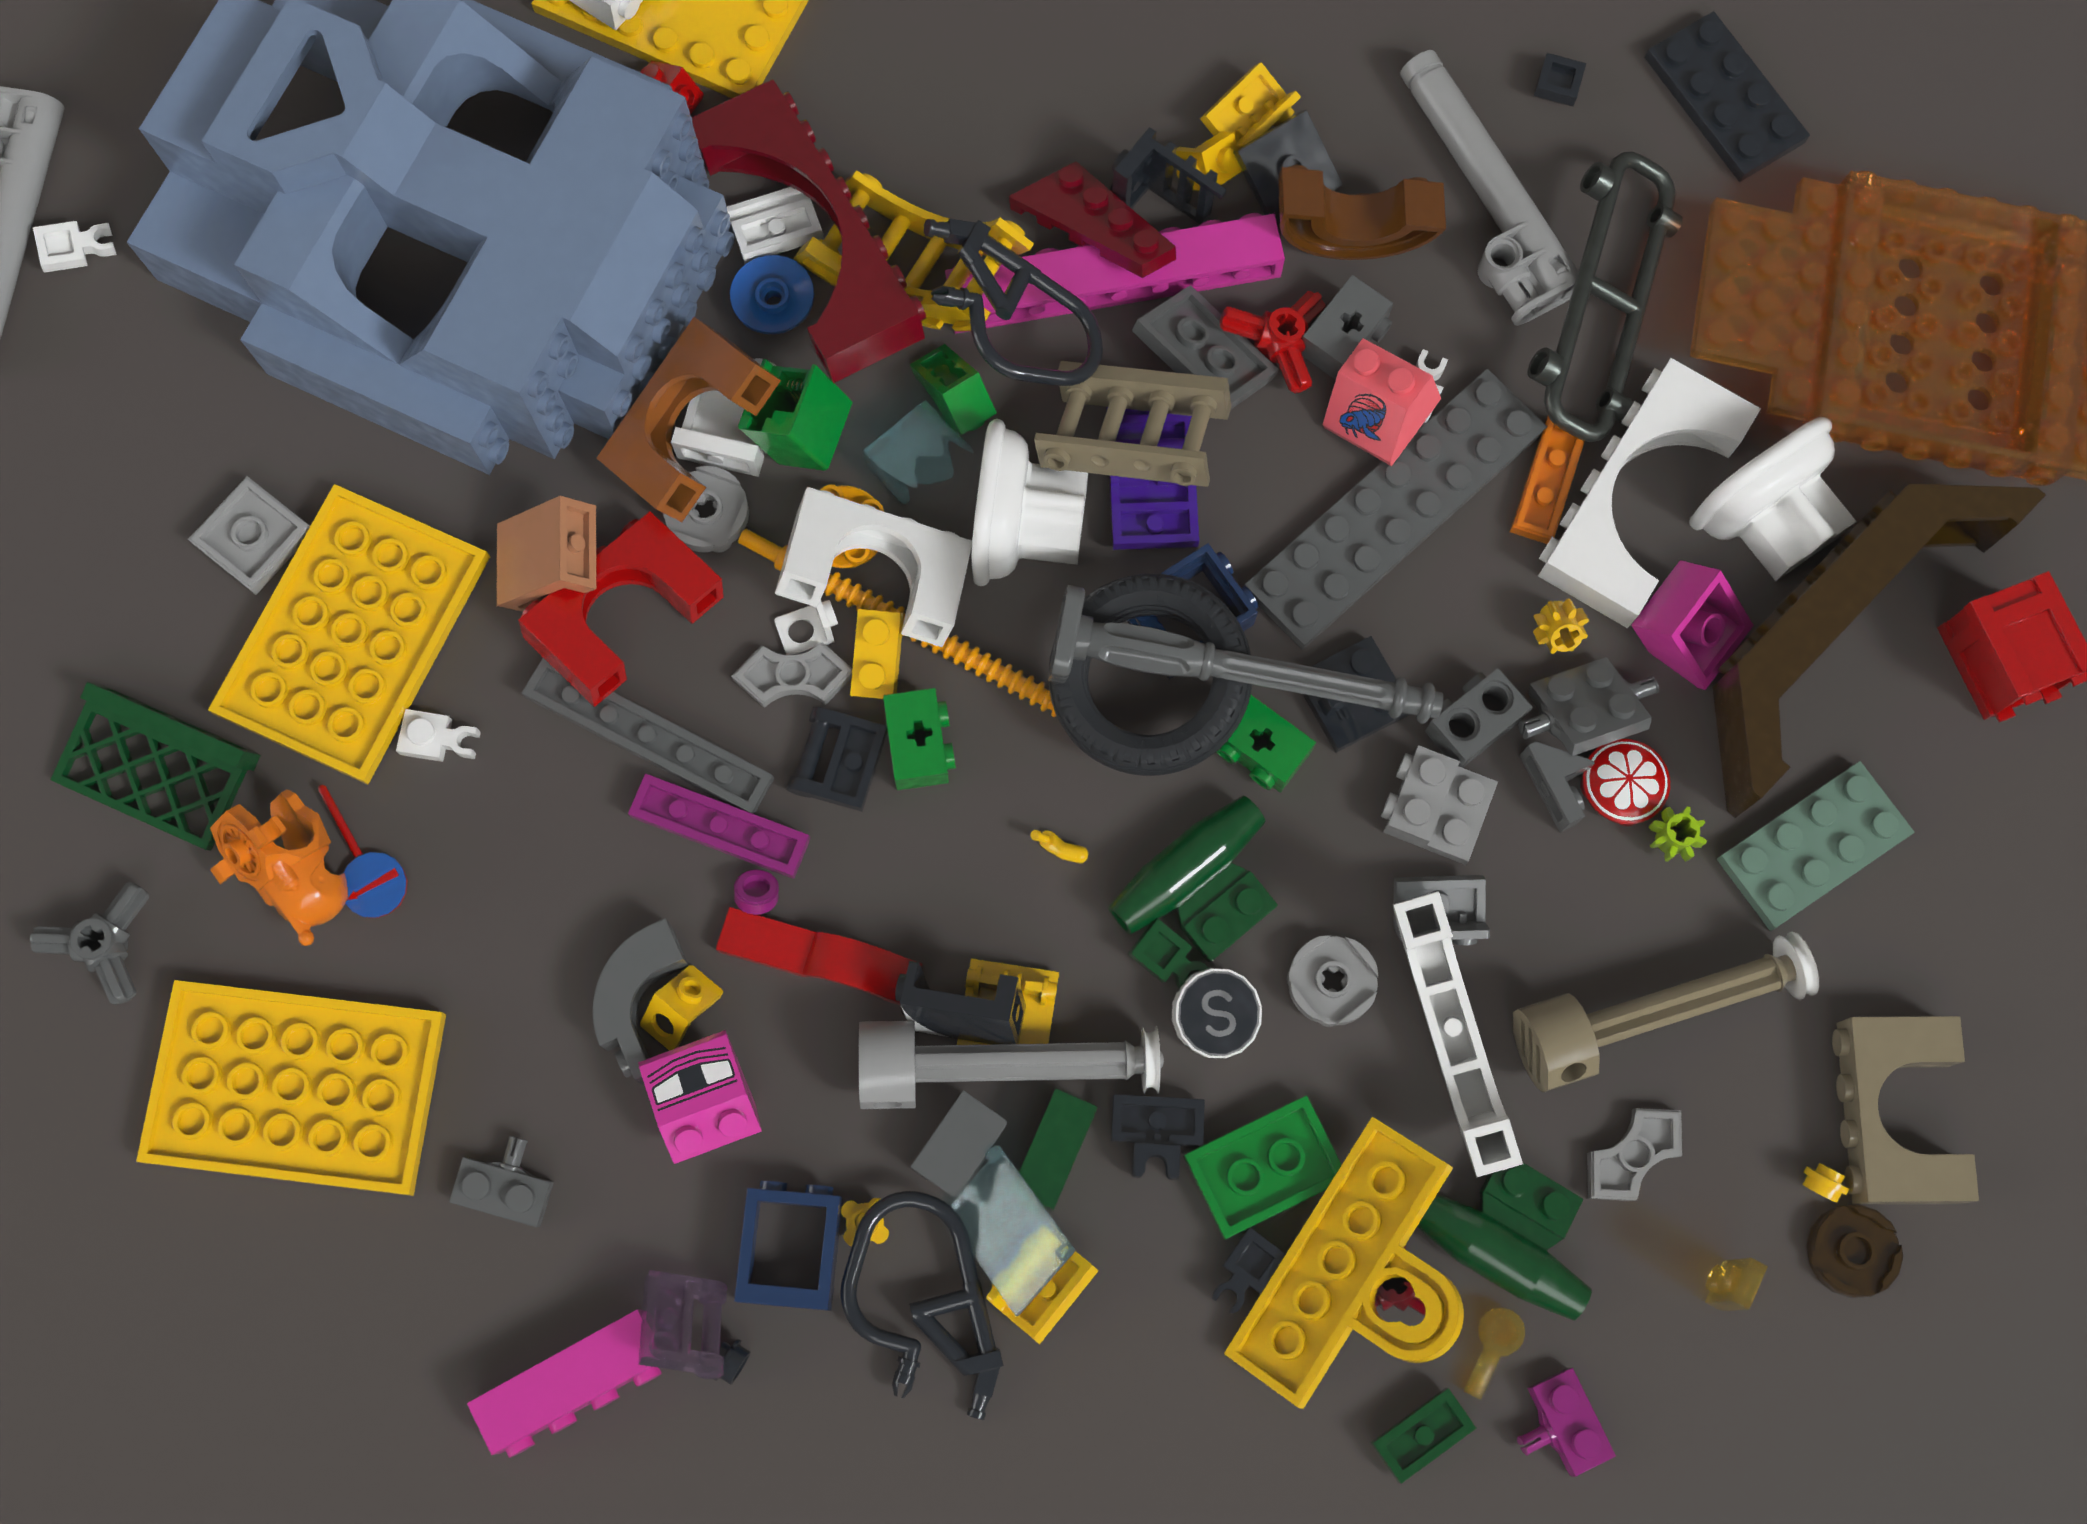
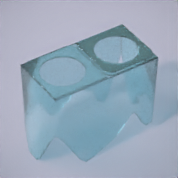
[863,400,973,504]

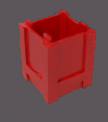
[1937,571,2087,723]

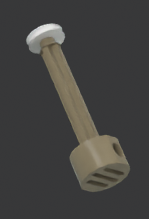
[1513,931,1819,1092]

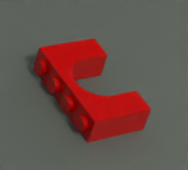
[518,511,724,707]

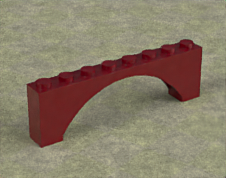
[692,79,926,383]

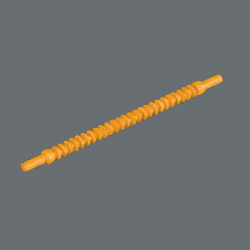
[738,528,1120,728]

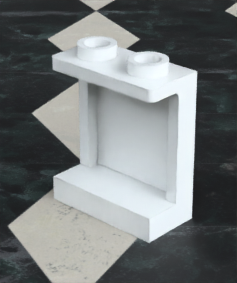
[671,358,776,477]

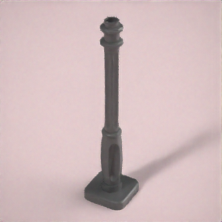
[1048,585,1443,724]

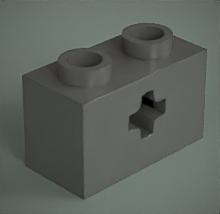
[1301,275,1393,380]

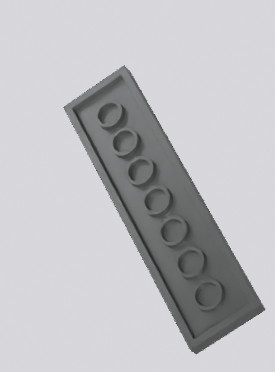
[1244,368,1547,650]

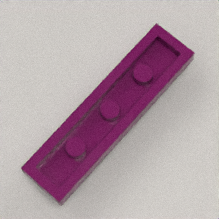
[628,774,811,879]

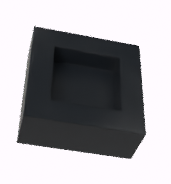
[1534,53,1587,107]

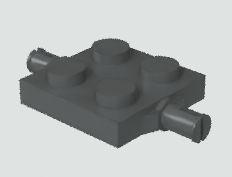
[1518,657,1659,756]

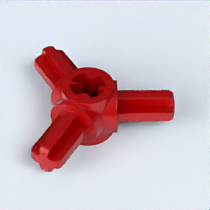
[1219,291,1325,394]

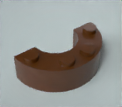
[1278,165,1446,260]

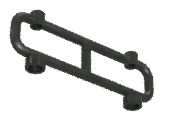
[1527,151,1683,442]

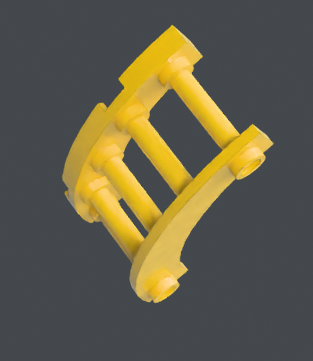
[794,170,1034,331]

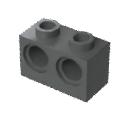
[1425,668,1533,768]

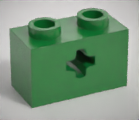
[883,688,956,791]
[1216,695,1316,793]

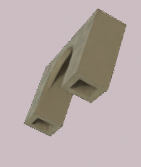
[1832,1016,1979,1205]

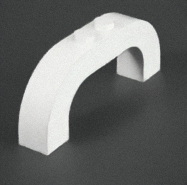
[1393,891,1523,1177]

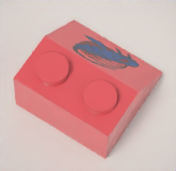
[1322,338,1441,466]

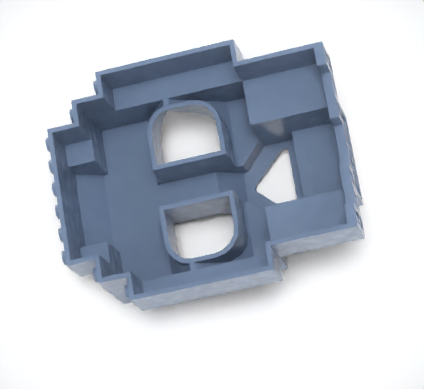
[127,0,735,475]

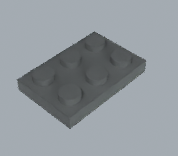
[1132,285,1279,409]

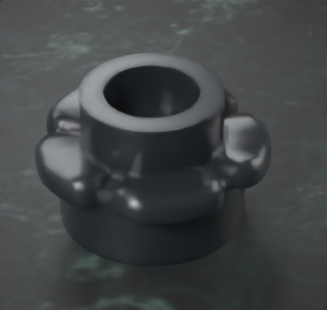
[709,1339,751,1385]

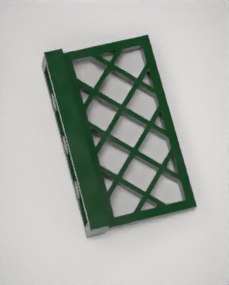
[50,682,261,851]

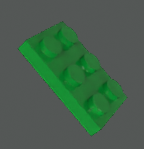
[1183,1095,1342,1240]

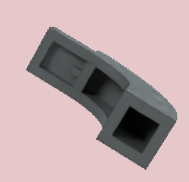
[593,918,689,1085]

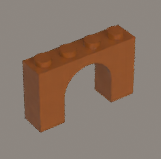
[597,317,781,522]

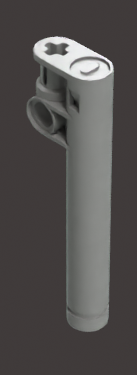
[1400,50,1579,326]
[0,86,65,340]

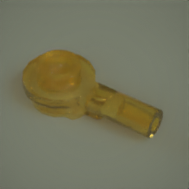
[1464,1308,1526,1400]

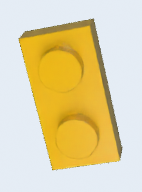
[850,609,904,699]

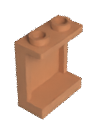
[497,496,596,612]

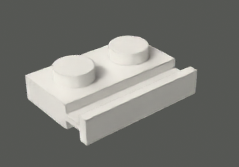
[727,187,824,264]

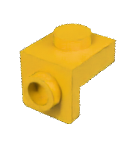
[1176,131,1242,191]

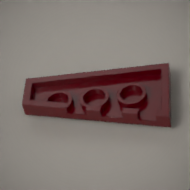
[1009,161,1176,278]

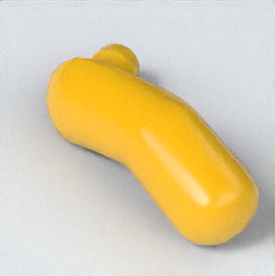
[1030,830,1088,864]

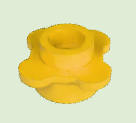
[841,1198,889,1246]

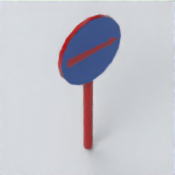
[318,785,408,918]

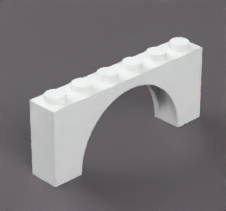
[1538,358,1761,628]

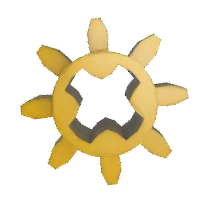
[1533,598,1589,654]

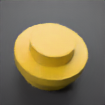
[1802,1163,1850,1203]

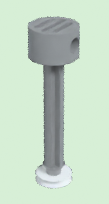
[859,1021,1164,1109]

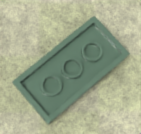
[1717,761,1915,931]

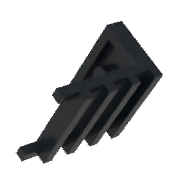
[1110,127,1226,224]

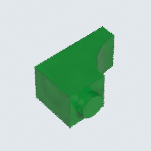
[910,344,997,435]

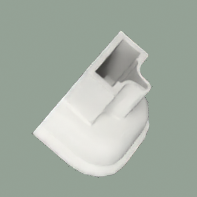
[1689,417,1857,581]
[972,419,1088,586]

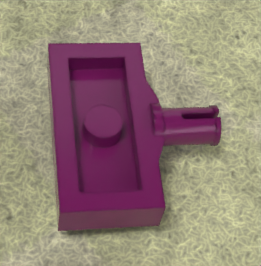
[1517,1368,1616,1477]

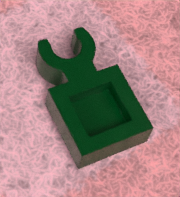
[1128,919,1209,990]

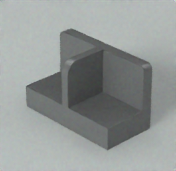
[911,1090,1007,1198]

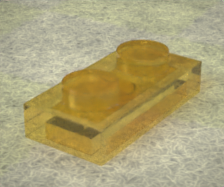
[1705,1257,1768,1311]

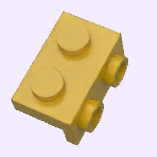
[1200,62,1301,149]
[986,1226,1098,1345]

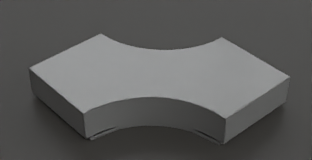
[731,642,852,708]
[1587,1108,1682,1201]

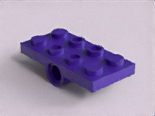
[1106,407,1199,550]

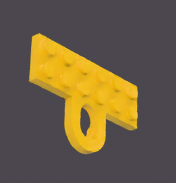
[1224,1117,1464,1409]

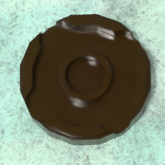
[1806,1204,1903,1298]

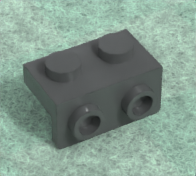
[1393,875,1490,945]

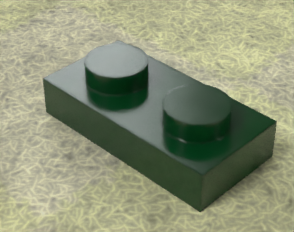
[1371,1388,1477,1484]

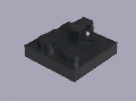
[1303,636,1411,753]

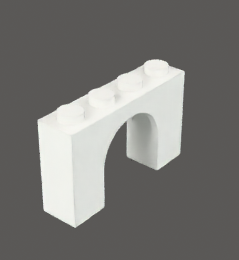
[775,487,972,647]

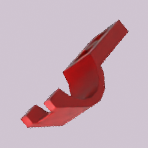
[716,907,922,1005]

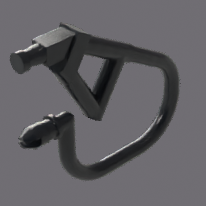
[924,219,1103,386]
[840,1191,1004,1420]

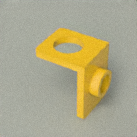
[640,965,723,1051]

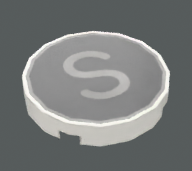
[1172,968,1262,1058]

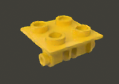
[957,959,1059,1045]

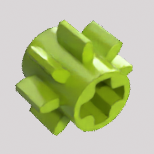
[1648,806,1707,862]

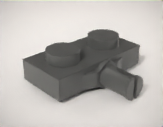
[449,1136,554,1227]

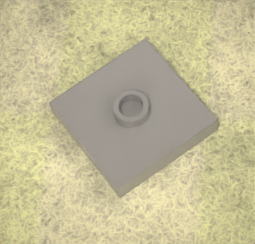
[188,476,310,595]

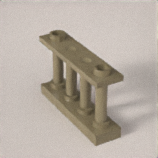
[1034,361,1231,487]

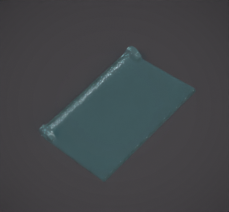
[951,1146,1075,1316]

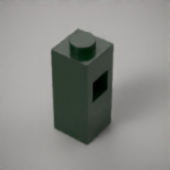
[1011,1089,1098,1216]

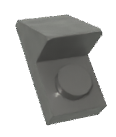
[1519,742,1595,833]

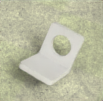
[774,599,838,655]

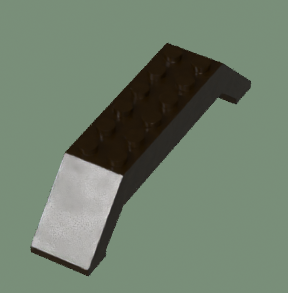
[1712,484,2046,818]

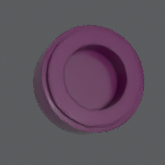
[734,870,779,915]

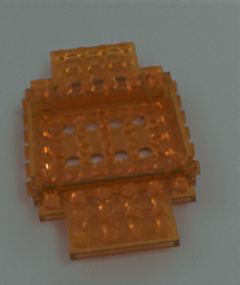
[1690,170,2087,486]

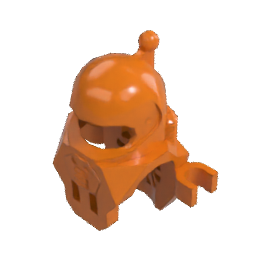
[210,789,348,946]

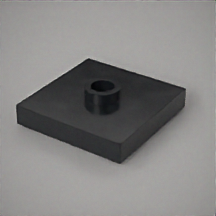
[1233,110,1343,225]

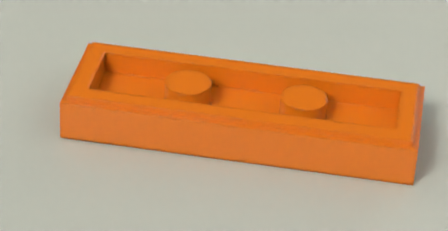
[1510,416,1585,544]

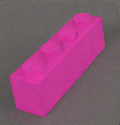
[467,1309,669,1458]

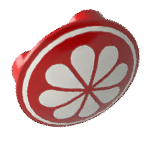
[1580,739,1670,827]

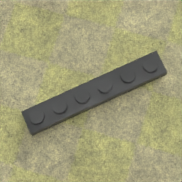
[522,658,774,814]

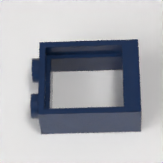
[1127,543,1258,680]
[734,1181,843,1311]

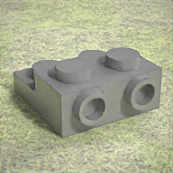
[1381,745,1498,865]

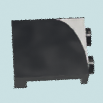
[895,961,1026,1045]

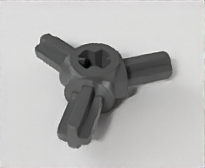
[30,882,149,1005]

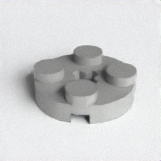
[663,466,750,553]
[1287,935,1378,1027]

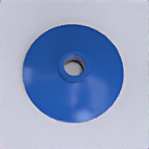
[730,255,814,334]

